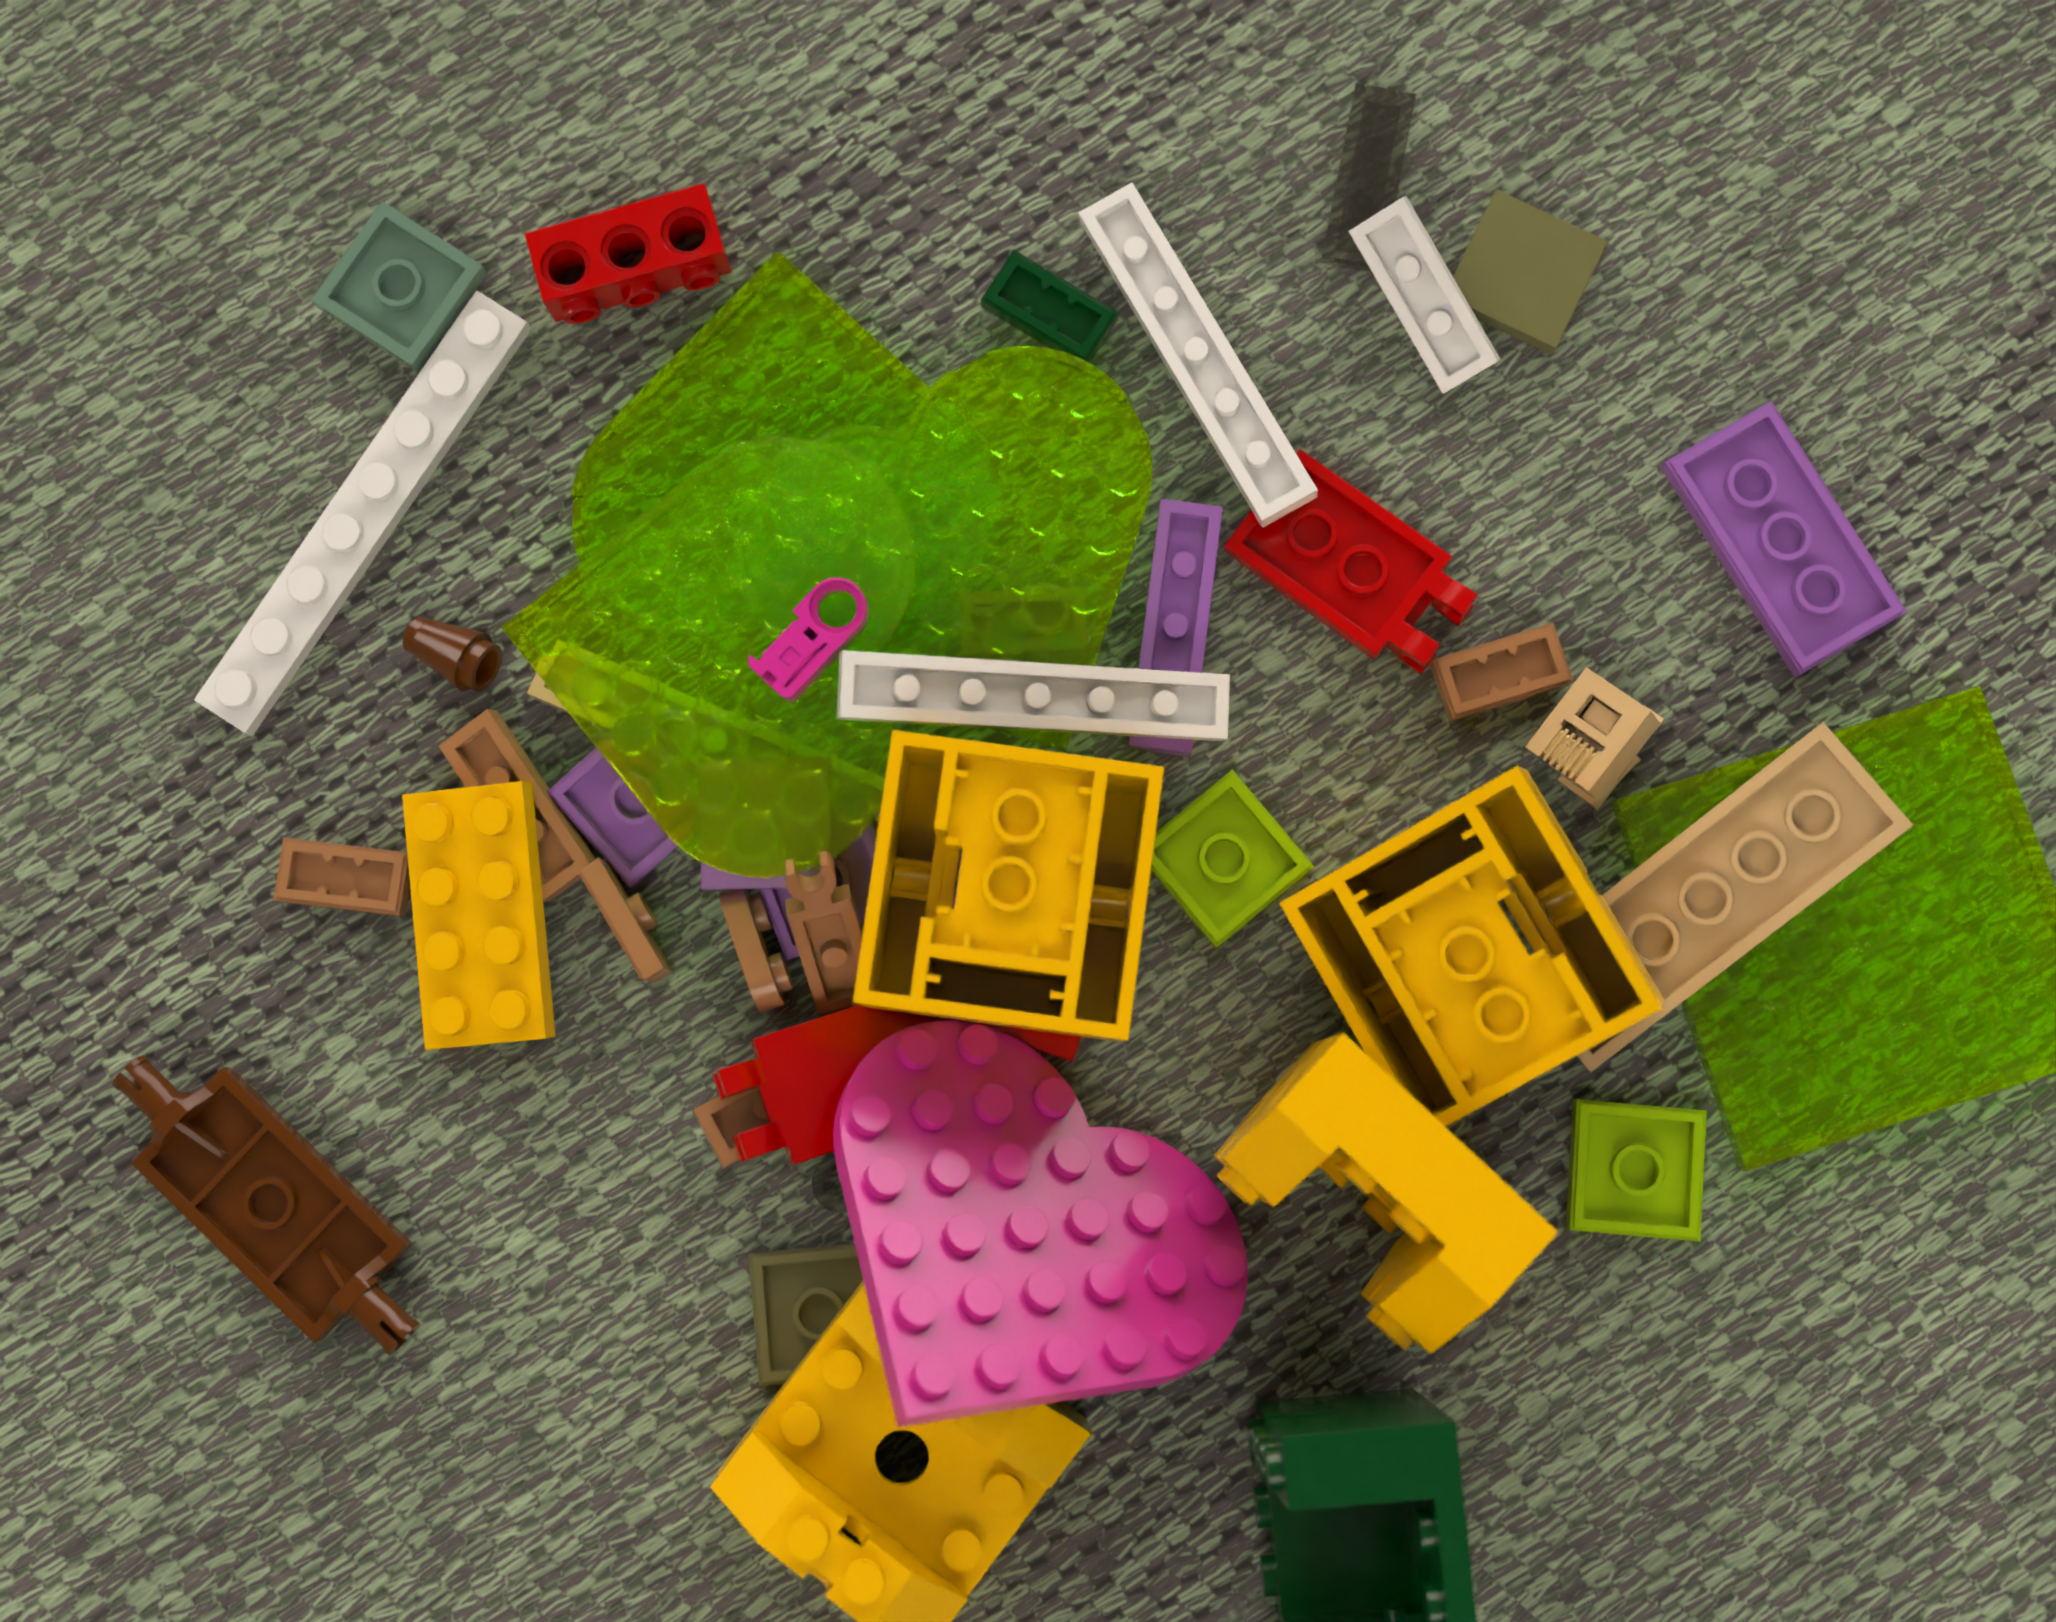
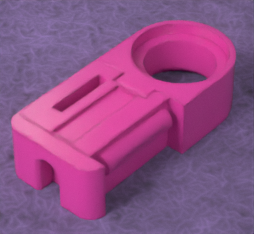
[748,577,869,702]

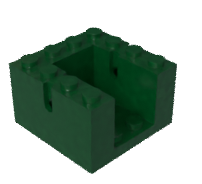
[1247,1388,1477,1622]

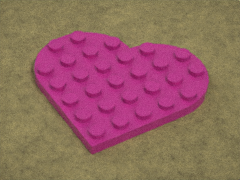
[833,1021,1248,1427]

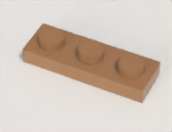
[439,709,596,902]

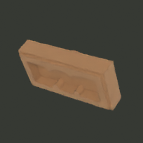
[1429,622,1574,723]
[273,837,410,918]
[579,858,673,983]

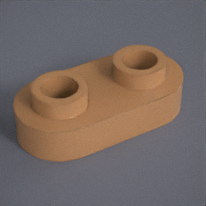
[719,889,794,1013]

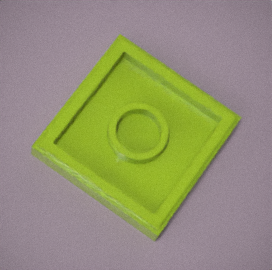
[1151,770,1314,949]
[1566,1099,1707,1242]

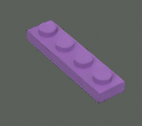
[1128,499,1223,757]

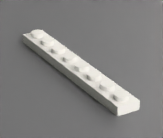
[194,290,532,736]

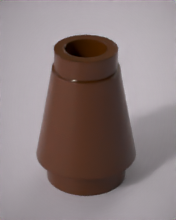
[403,616,502,691]

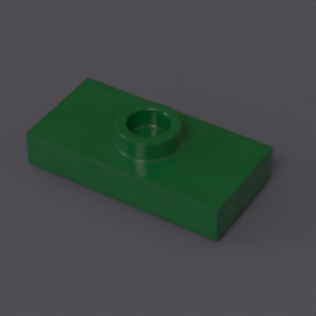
[981,249,1119,370]

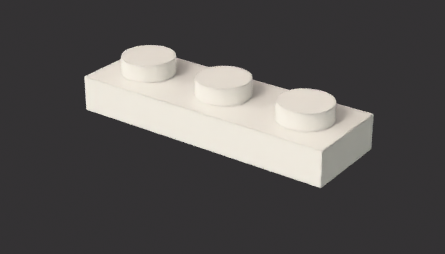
[1349,196,1500,394]

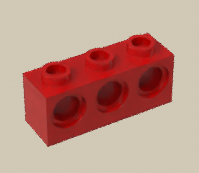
[524,183,732,324]

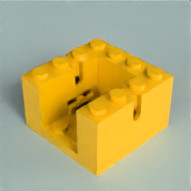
[853,730,1164,1042]
[1279,766,1664,1127]

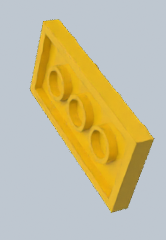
[402,781,556,1050]

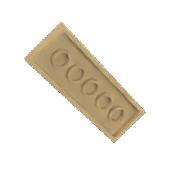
[1529,722,1913,1072]

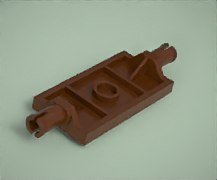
[112,1055,421,1356]

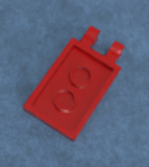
[1224,449,1478,675]
[712,1005,950,1166]

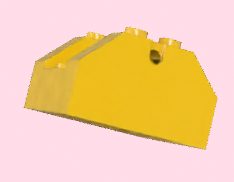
[1214,1033,1558,1354]
[710,1281,1092,1622]

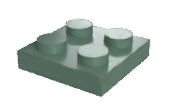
[311,201,488,373]

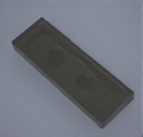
[1320,83,1416,273]

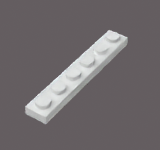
[1078,183,1318,528]
[836,650,1230,741]

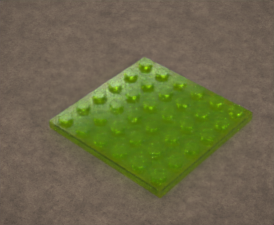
[1611,686,2056,1171]

